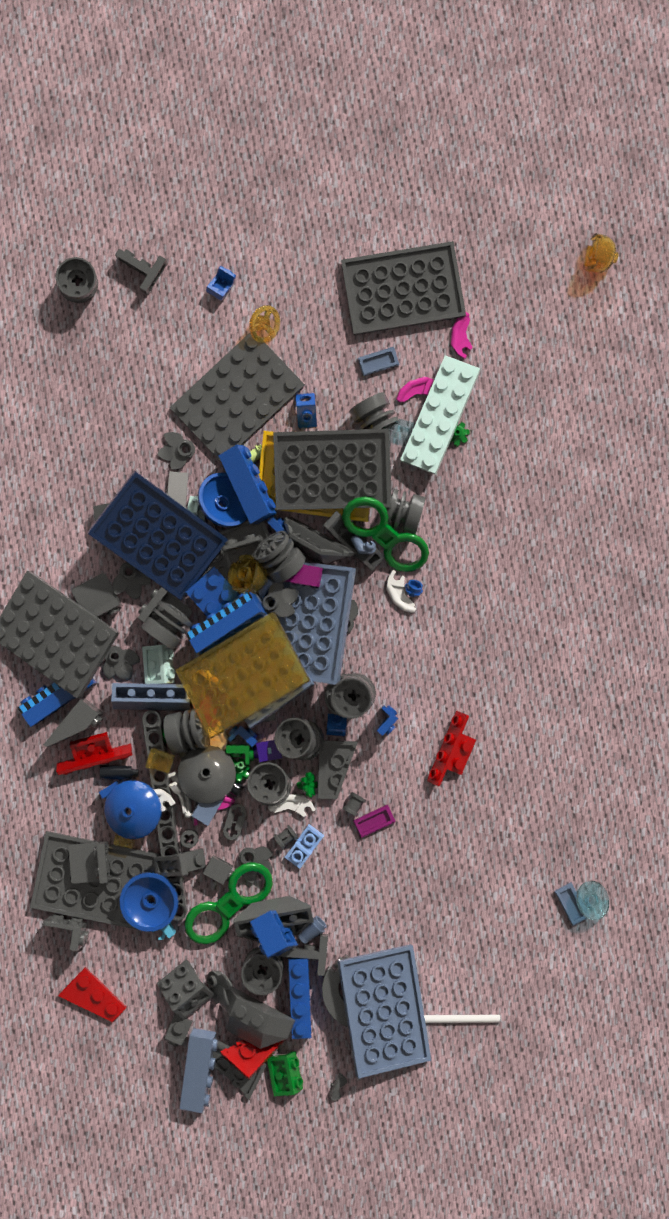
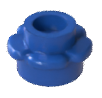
[405,579,423,597]

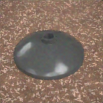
[178,745,236,804]

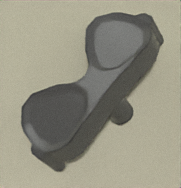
[329,1073,347,1101]

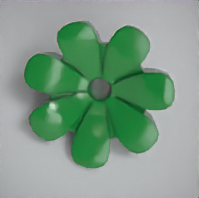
[450,422,470,447]
[232,758,250,783]
[297,772,318,797]

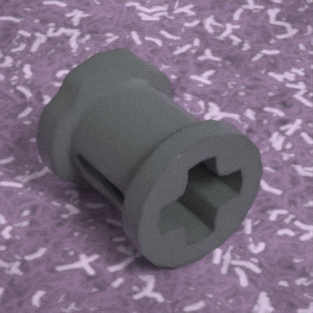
[342,792,366,817]
[273,825,299,849]
[180,829,199,848]

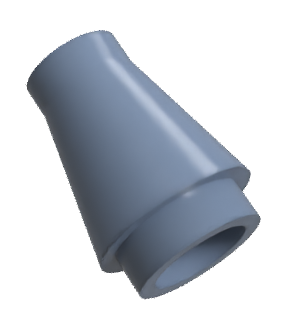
[298,916,327,944]

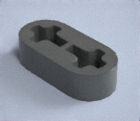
[223,804,246,840]

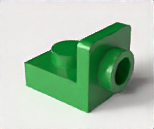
[226,744,254,765]

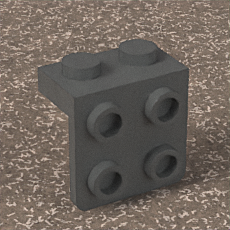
[221,534,261,571]
[72,573,123,620]
[138,587,192,634]
[43,914,89,951]

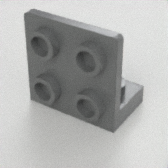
[69,841,111,884]
[157,960,214,1019]

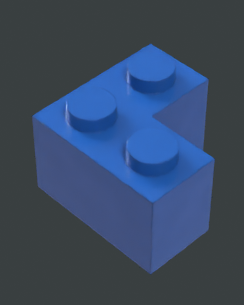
[250,910,298,958]

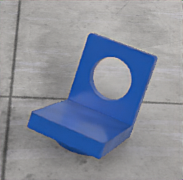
[296,393,317,428]

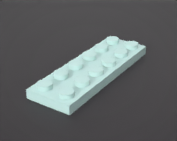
[400,355,481,475]

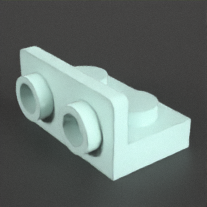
[142,645,175,684]

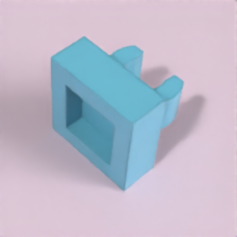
[153,923,176,940]

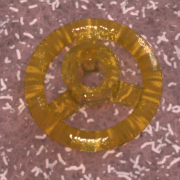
[249,305,280,343]

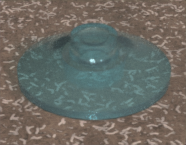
[576,881,609,920]

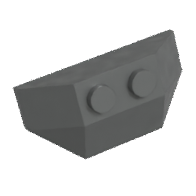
[283,517,356,564]
[233,896,314,942]
[221,987,296,1049]

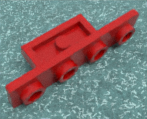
[427,711,476,787]
[56,732,132,775]

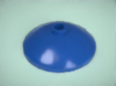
[198,473,248,527]
[104,780,162,839]
[120,873,178,932]

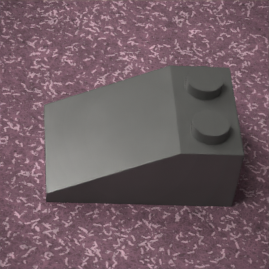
[43,699,104,747]

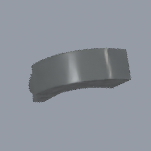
[323,511,385,571]
[322,954,351,1027]

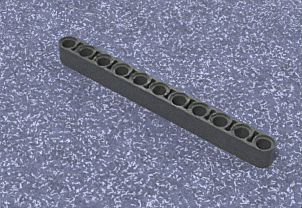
[142,710,188,921]

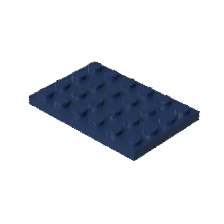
[87,470,228,600]

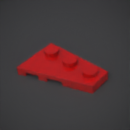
[58,967,127,1022]
[220,1039,286,1080]

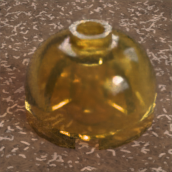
[584,233,619,273]
[228,554,267,593]

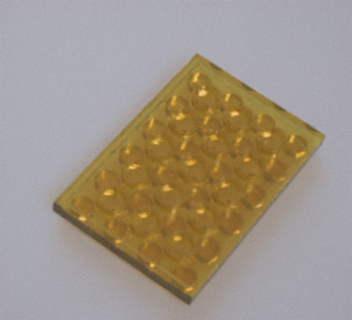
[175,612,310,739]

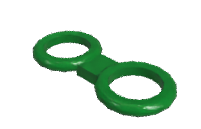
[342,497,429,572]
[184,862,273,945]

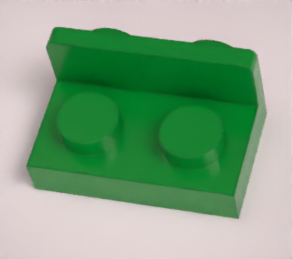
[267,1051,303,1096]

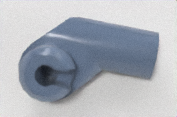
[351,535,376,554]
[259,577,274,604]

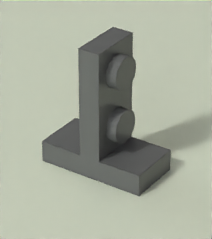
[115,249,168,295]
[154,848,206,877]
[280,934,328,976]

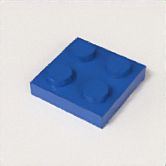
[185,566,239,616]

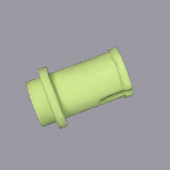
[250,444,262,463]

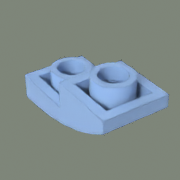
[284,824,324,869]

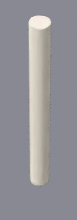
[424,1015,500,1023]

